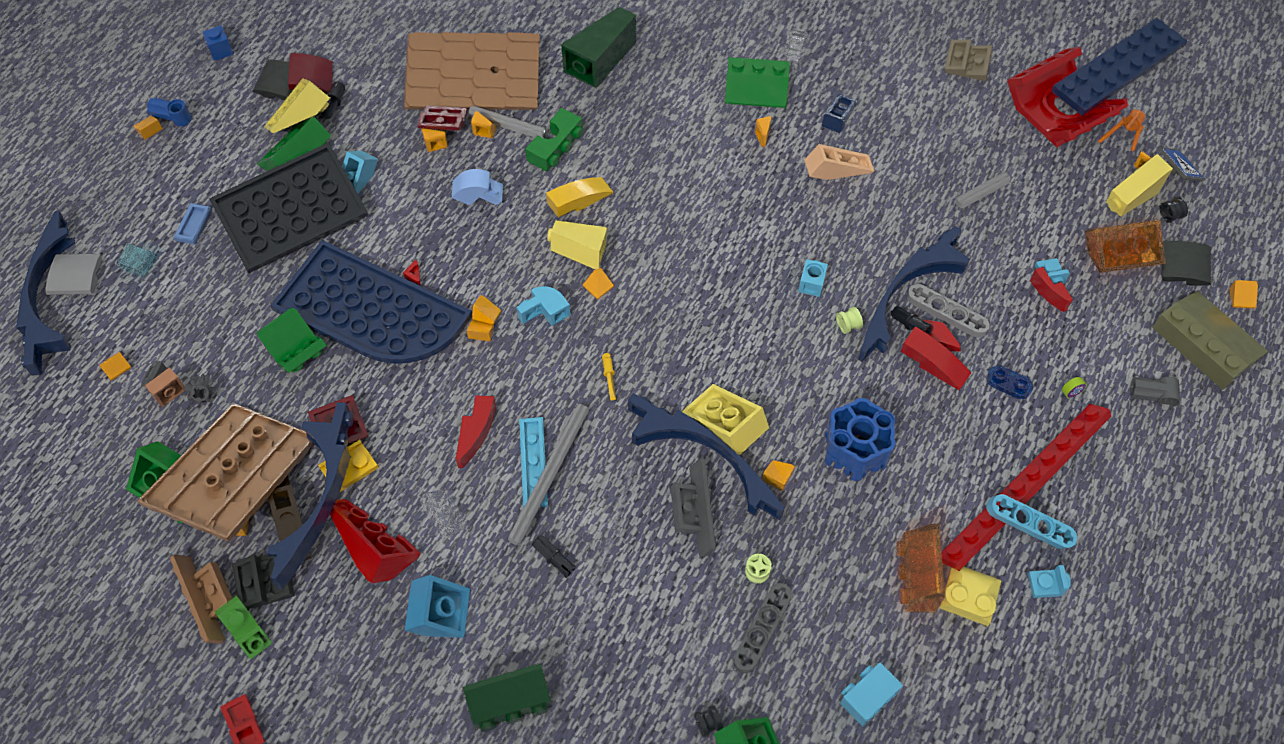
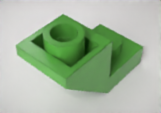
[215,595,272,660]

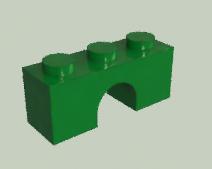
[525,107,584,172]

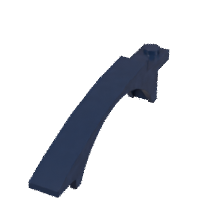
[16,211,75,376]
[858,226,970,362]
[628,393,785,520]
[267,402,353,589]

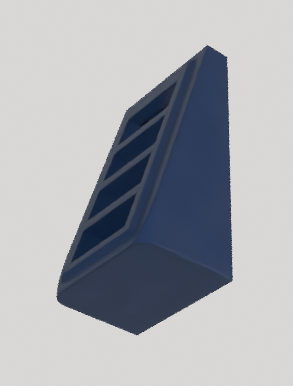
[822,94,857,133]

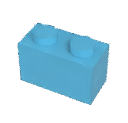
[840,663,903,727]

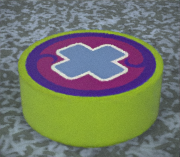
[1062,377,1087,399]

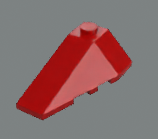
[330,499,421,583]

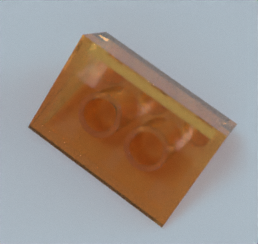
[1085,220,1166,273]
[896,524,945,613]

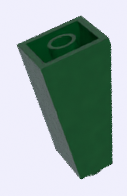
[561,7,636,89]

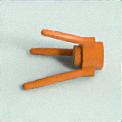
[1098,109,1145,151]

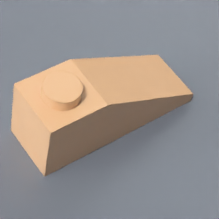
[805,144,874,180]

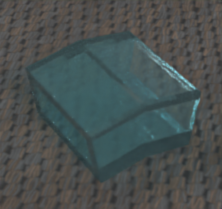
[116,243,158,278]

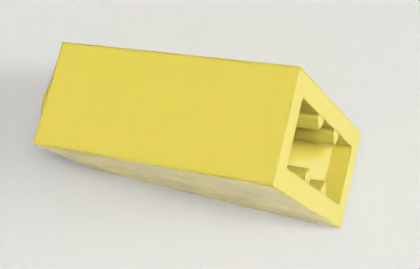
[1106,154,1173,217]
[547,220,607,270]

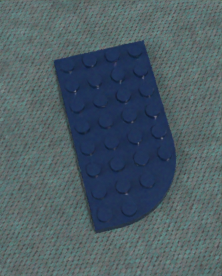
[270,240,472,364]

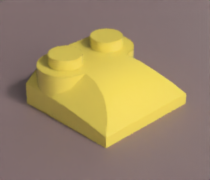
[939,567,1002,626]

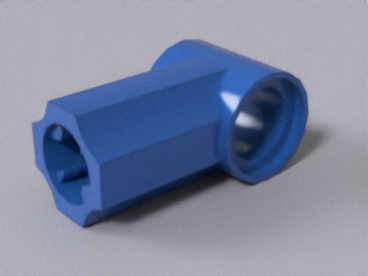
[147,98,192,126]

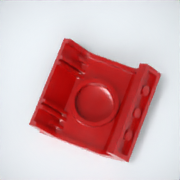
[1007,47,1129,147]

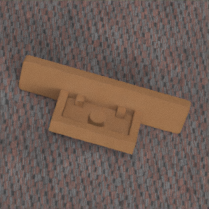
[170,554,232,644]

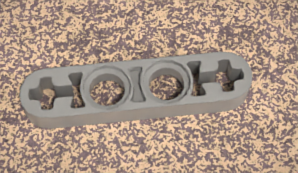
[907,284,990,338]

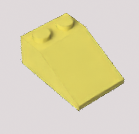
[264,79,330,133]
[682,384,769,455]

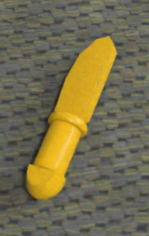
[602,353,616,401]

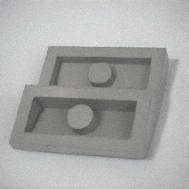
[45,254,102,295]

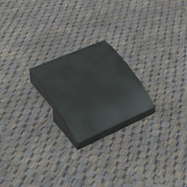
[253,59,293,100]
[1162,241,1211,286]
[232,554,295,610]

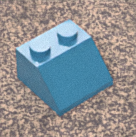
[405,575,470,638]

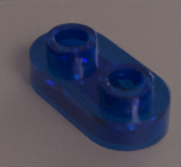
[986,366,1033,399]

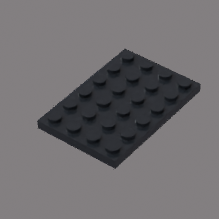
[209,142,368,273]

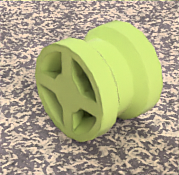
[836,307,863,334]
[745,554,771,583]

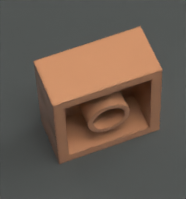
[145,367,185,407]

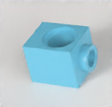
[798,259,828,297]

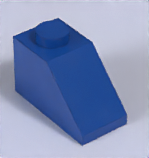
[202,25,233,61]

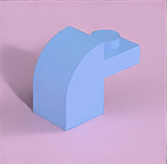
[452,169,503,205]

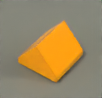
[99,351,132,381]

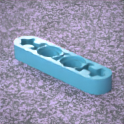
[986,494,1077,549]

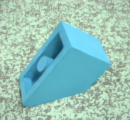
[342,151,378,194]

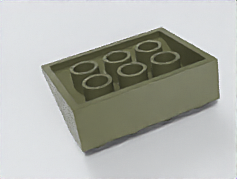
[1152,291,1269,390]

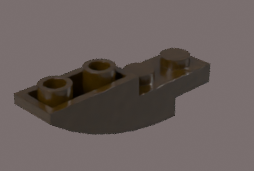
[268,475,312,561]

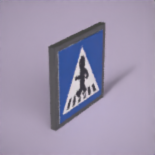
[1158,147,1206,182]

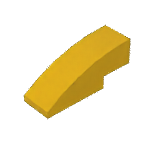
[546,177,613,218]

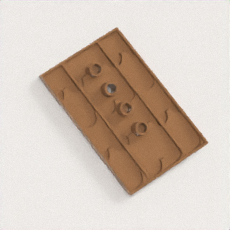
[404,32,540,110]
[137,403,314,541]

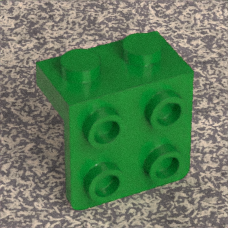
[257,308,327,373]

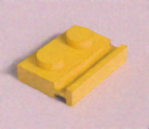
[318,440,378,492]

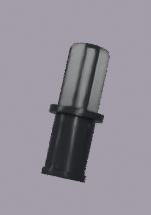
[321,81,345,118]
[891,306,933,335]
[532,535,577,578]

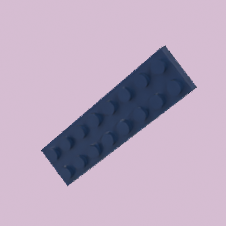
[1051,18,1188,116]

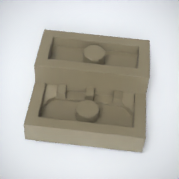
[945,40,993,81]

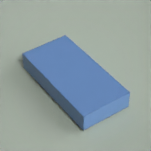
[173,203,212,245]

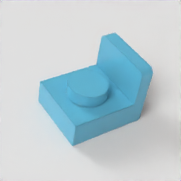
[1035,258,1070,284]
[1028,565,1071,598]

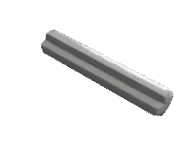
[955,172,1011,209]

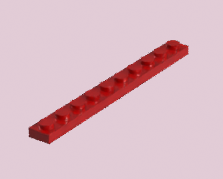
[938,404,1111,571]

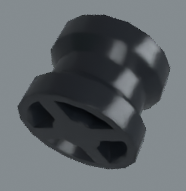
[1159,197,1188,223]
[694,705,723,738]

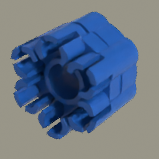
[825,398,895,481]

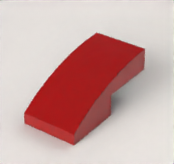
[1030,267,1073,312]
[220,694,265,744]

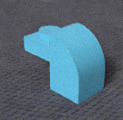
[516,286,571,326]

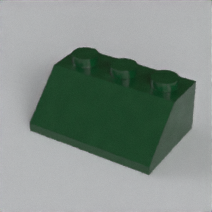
[462,663,552,732]

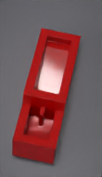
[901,326,971,391]
[456,395,496,468]

